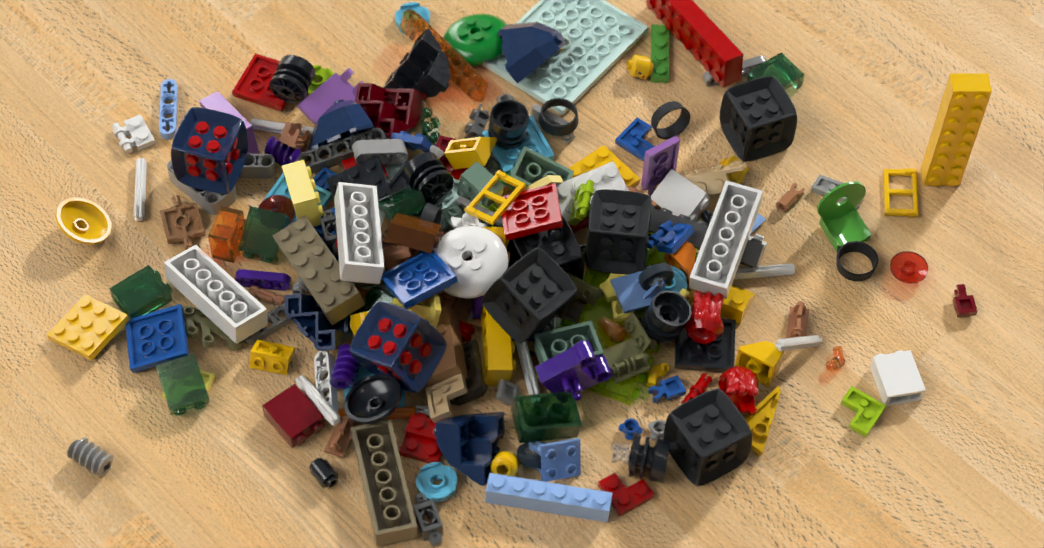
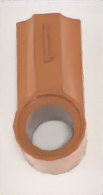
[383,245,418,270]

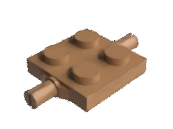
[160,195,205,250]

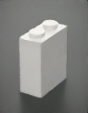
[650,169,710,222]
[870,350,926,406]

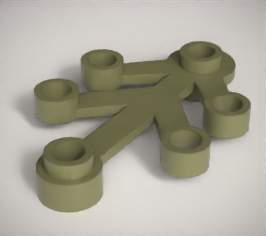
[183,306,244,351]

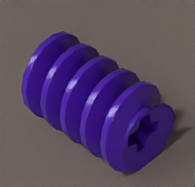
[264,136,305,166]
[330,344,360,389]

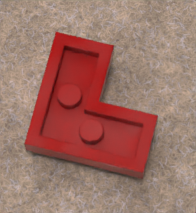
[598,473,655,517]

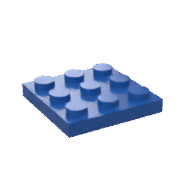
[381,251,458,309]
[126,304,189,373]

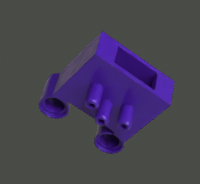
[535,340,612,401]

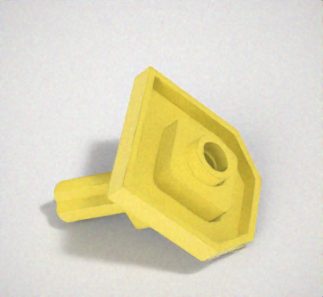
[392,294,441,329]

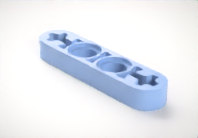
[159,79,178,140]

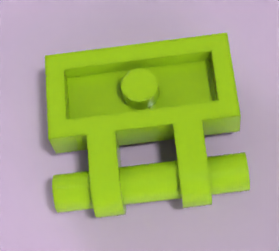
[568,180,595,226]

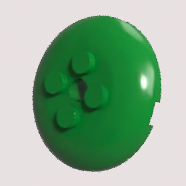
[442,14,508,65]

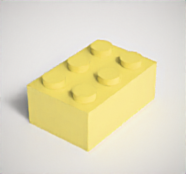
[282,160,324,227]

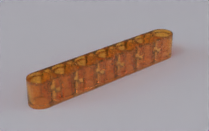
[400,9,488,102]

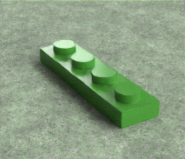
[651,24,669,83]

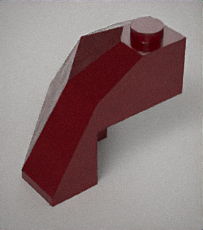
[355,83,427,138]

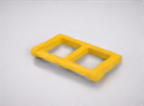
[883,168,919,217]
[464,170,526,225]

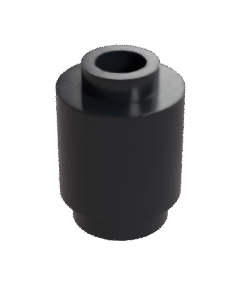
[309,458,339,488]

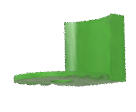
[817,181,872,252]

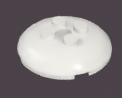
[433,226,508,298]

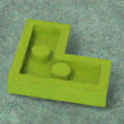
[841,386,886,438]

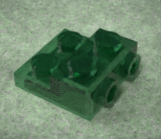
[378,187,426,220]

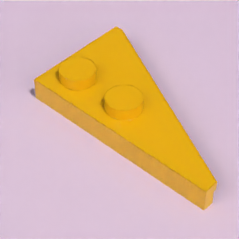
[744,386,781,456]

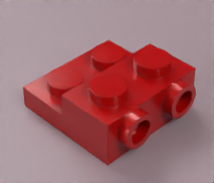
[399,413,442,463]

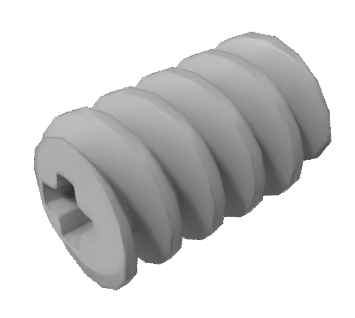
[67,437,114,478]

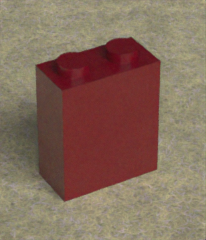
[262,384,325,448]

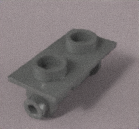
[464,104,489,139]

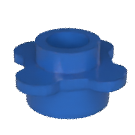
[619,418,643,440]

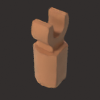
[776,183,805,212]

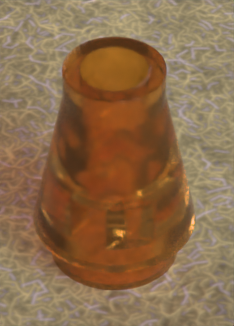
[598,316,627,343]

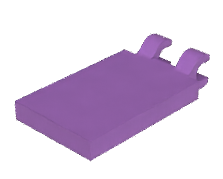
[297,68,364,125]
[641,136,680,196]

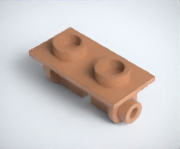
[786,301,809,338]
[324,415,359,458]

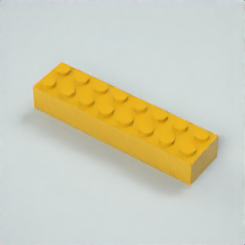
[921,73,992,186]
[481,227,516,386]

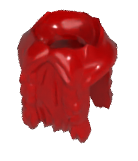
[684,290,724,345]
[719,366,759,416]

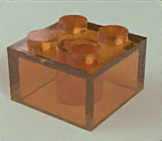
[208,206,248,263]

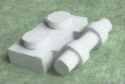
[112,114,155,154]

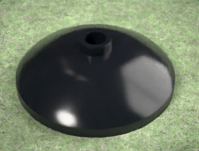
[344,374,402,424]

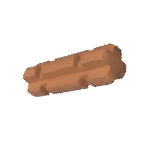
[249,285,285,306]

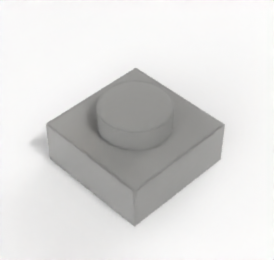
[496,379,519,406]

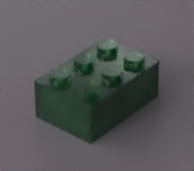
[510,391,582,443]

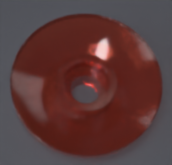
[257,195,295,229]
[890,251,928,284]

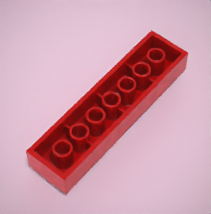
[646,0,744,88]

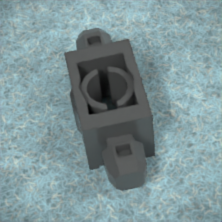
[320,210,339,257]
[413,493,443,547]

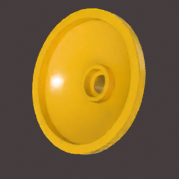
[55,197,111,245]

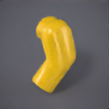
[646,363,670,388]

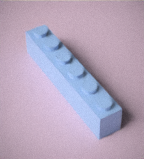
[486,473,612,523]

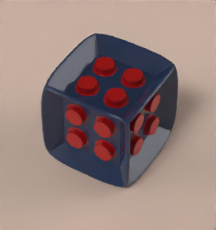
[171,107,248,194]
[349,301,447,393]

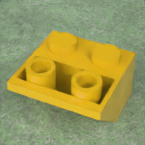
[444,137,497,169]

